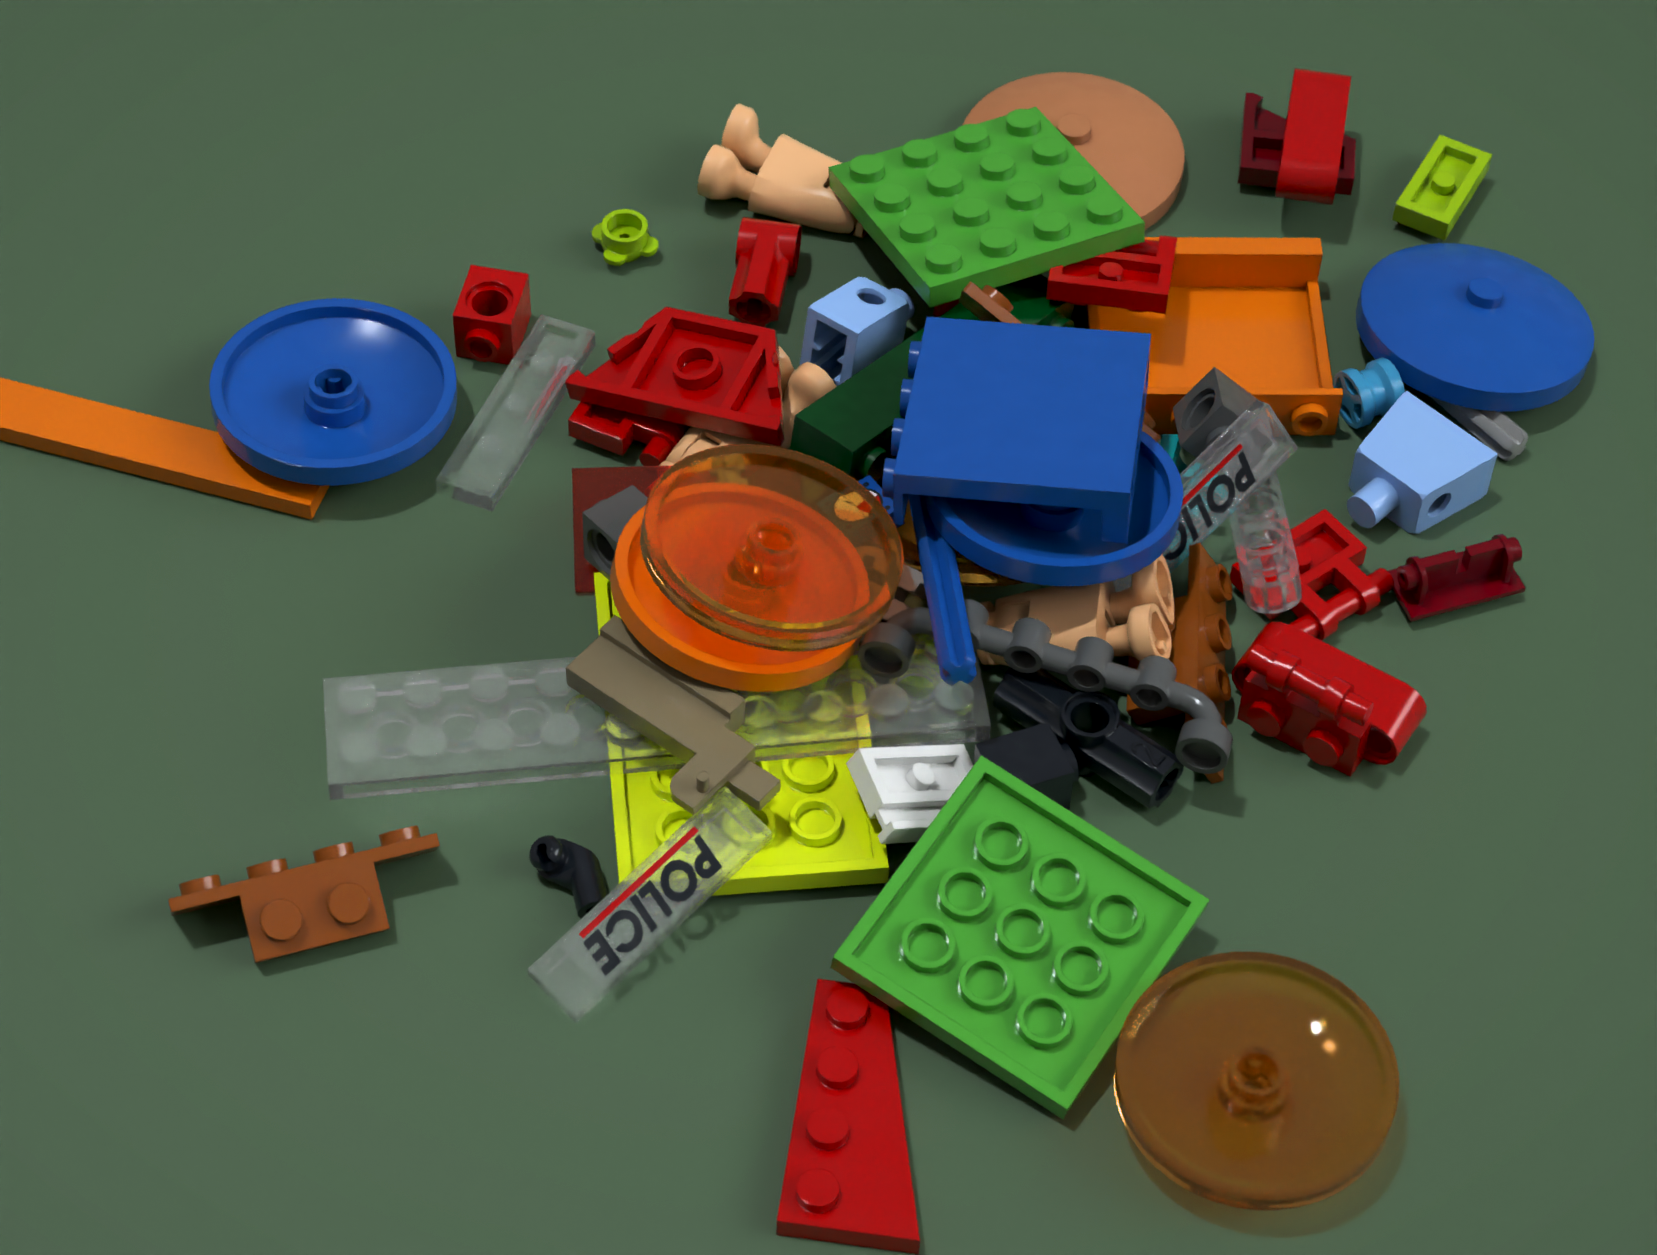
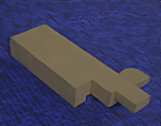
[566,615,781,815]

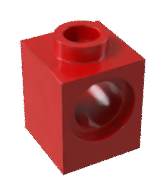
[452,265,531,366]

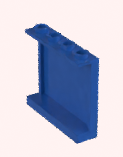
[882,317,1151,543]

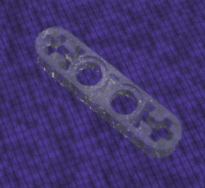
[1221,451,1302,614]

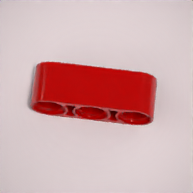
[1275,68,1351,205]
[1232,622,1427,765]

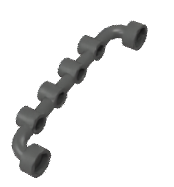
[858,599,1233,774]

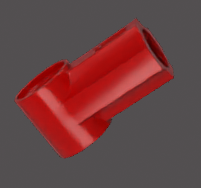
[729,217,802,327]

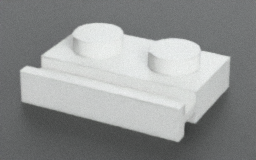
[846,744,974,844]

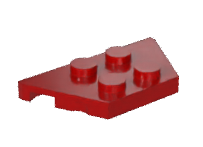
[565,307,785,446]

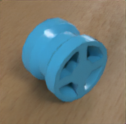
[1333,357,1405,429]

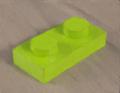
[1392,135,1492,240]

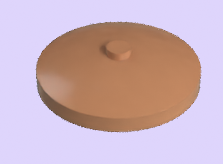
[963,72,1185,230]

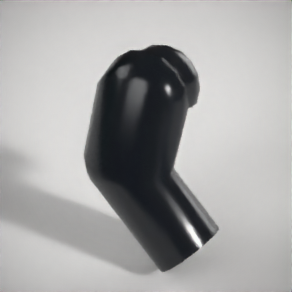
[529,835,610,921]

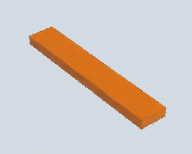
[0,377,330,520]

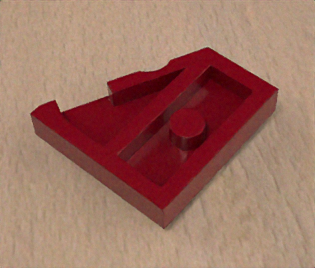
[1238,92,1356,195]

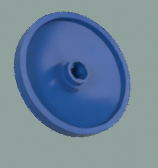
[1356,243,1594,411]
[209,298,457,486]
[925,431,1183,586]

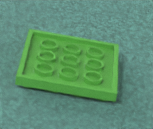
[828,107,1145,308]
[830,755,1210,1119]

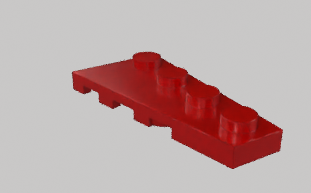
[776,978,920,1254]

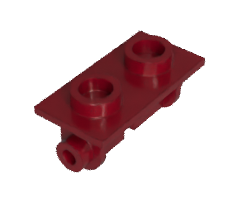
[1388,534,1525,622]

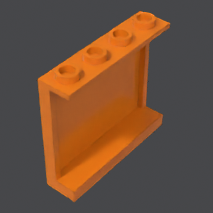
[1084,237,1343,436]

